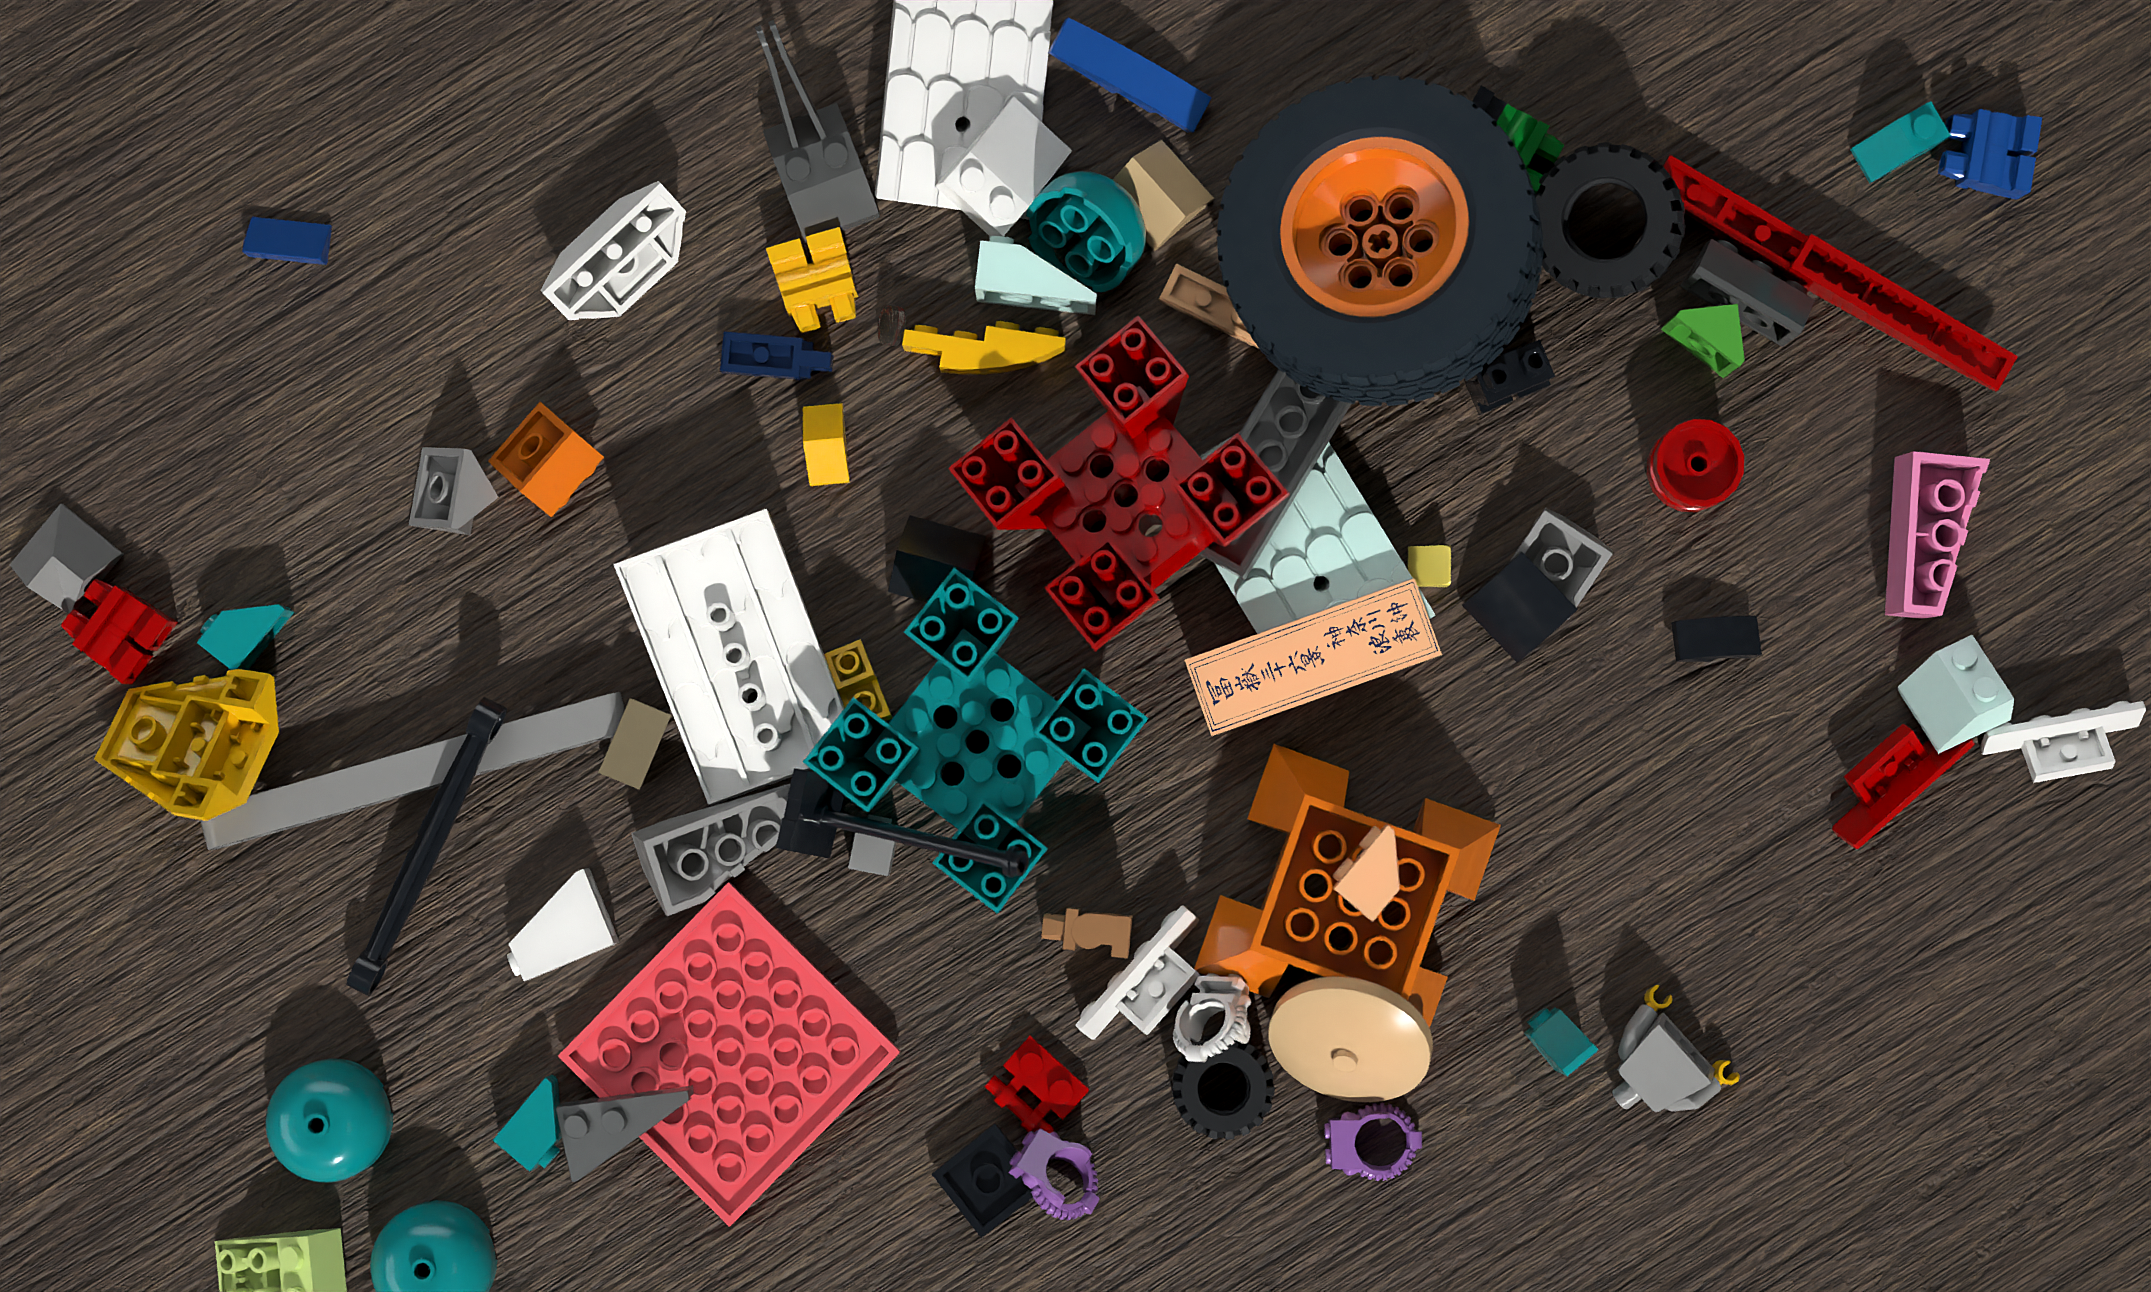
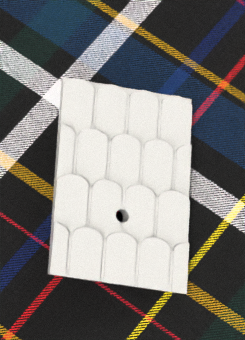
[874,0,1053,220]
[614,509,844,806]

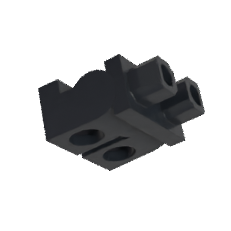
[1464,339,1555,416]

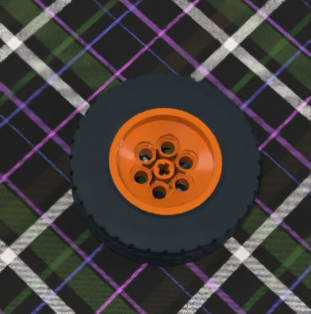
[1217,76,1543,406]

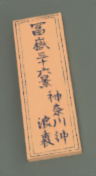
[1185,578,1442,736]

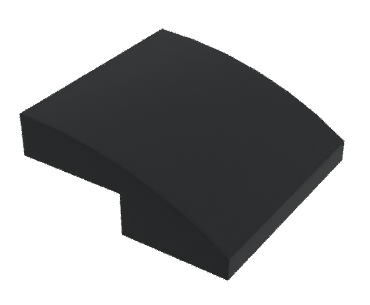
[1462,551,1578,663]

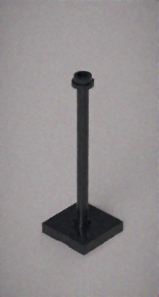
[775,768,1029,878]

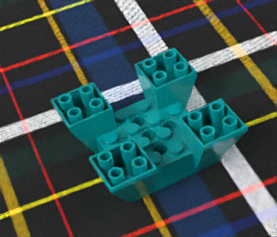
[803,568,1149,914]

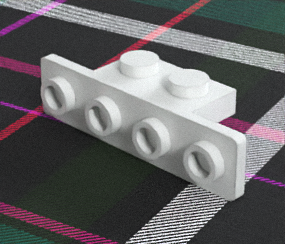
[1980,701,2146,783]
[1076,905,1201,1040]

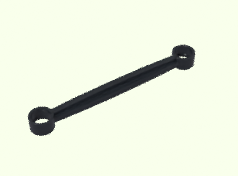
[346,697,507,996]

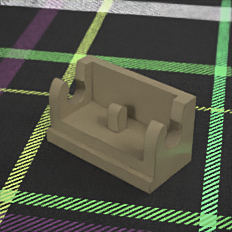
[598,698,671,790]

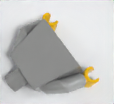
[1612,985,1740,1112]

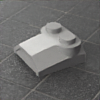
[1510,508,1613,619]

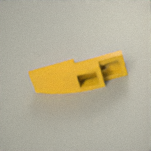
[902,321,1066,375]

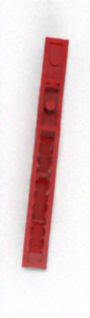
[1662,155,2018,391]

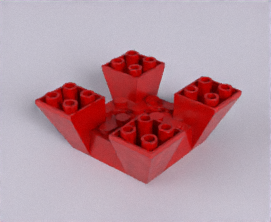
[948,316,1289,651]

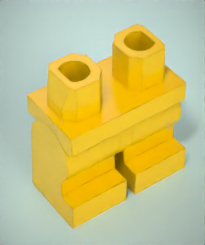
[766,227,858,333]

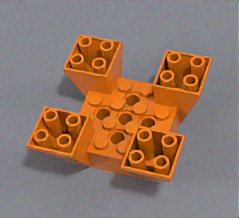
[1194,744,1501,1029]

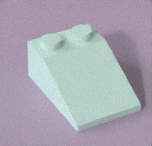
[975,236,1097,315]

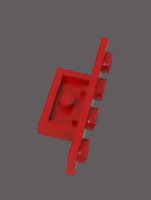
[1832,724,1975,849]

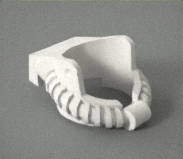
[1173,973,1251,1062]

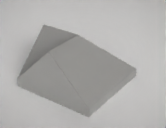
[409,447,499,535]
[9,503,124,614]

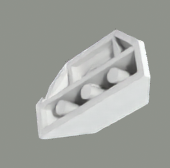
[540,181,686,320]

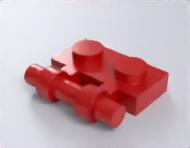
[984,1035,1090,1133]

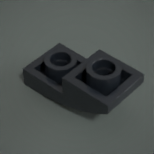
[1671,616,1762,662]

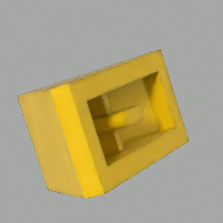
[803,403,850,486]

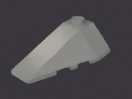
[631,784,790,916]

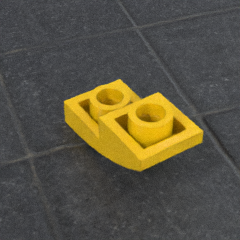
[824,639,893,721]

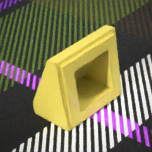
[1408,545,1451,587]

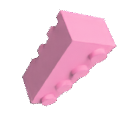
[1885,451,1990,619]

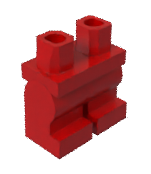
[61,579,178,684]

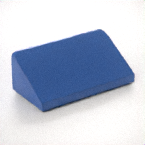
[242,217,332,265]

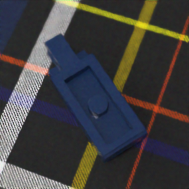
[720,332,834,380]

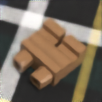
[1041,907,1133,958]

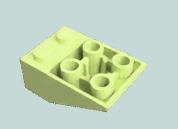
[215,1228,347,1292]

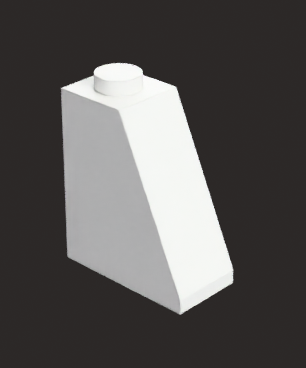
[507,868,619,981]

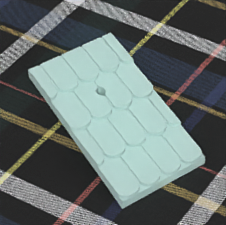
[1164,432,1436,634]

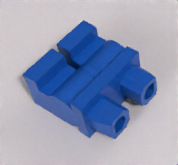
[1938,109,2042,200]

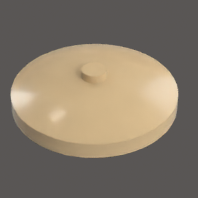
[1269,977,1433,1102]

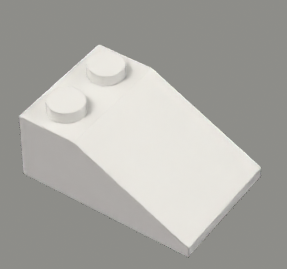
[935,96,1072,236]

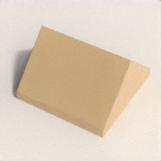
[1113,140,1214,251]

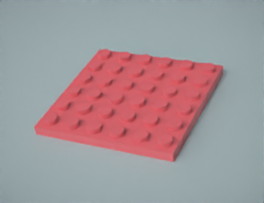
[558,882,901,1227]

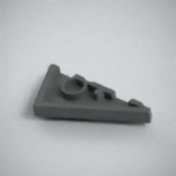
[556,1086,694,1182]

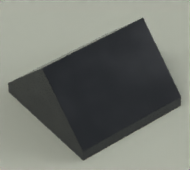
[888,515,986,603]

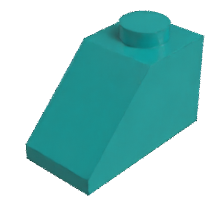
[1850,101,1951,184]
[197,604,294,670]
[1524,1007,1598,1076]
[493,1075,562,1172]

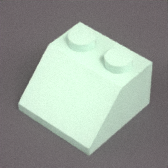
[1898,635,2014,754]

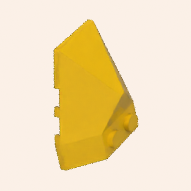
[94,669,279,821]

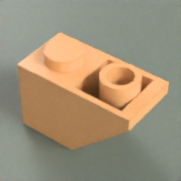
[1332,824,1400,922]

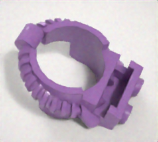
[1324,1103,1422,1181]
[1009,1129,1100,1220]

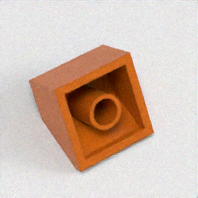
[488,402,604,517]

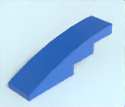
[1048,18,1212,133]

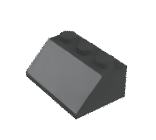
[1680,239,1815,347]

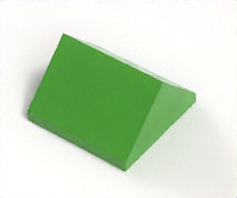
[1661,304,1745,378]

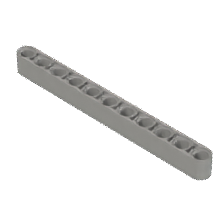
[200,692,625,850]

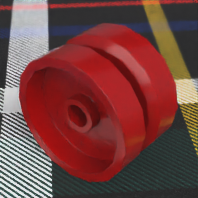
[1647,419,1745,512]

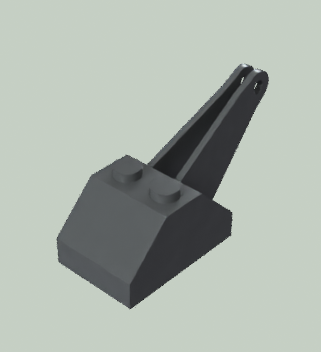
[755,20,880,245]

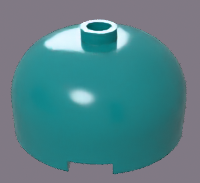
[1026,171,1146,292]
[265,1058,393,1183]
[370,1200,497,1292]

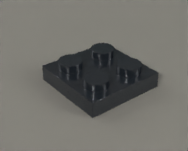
[931,1122,1033,1238]

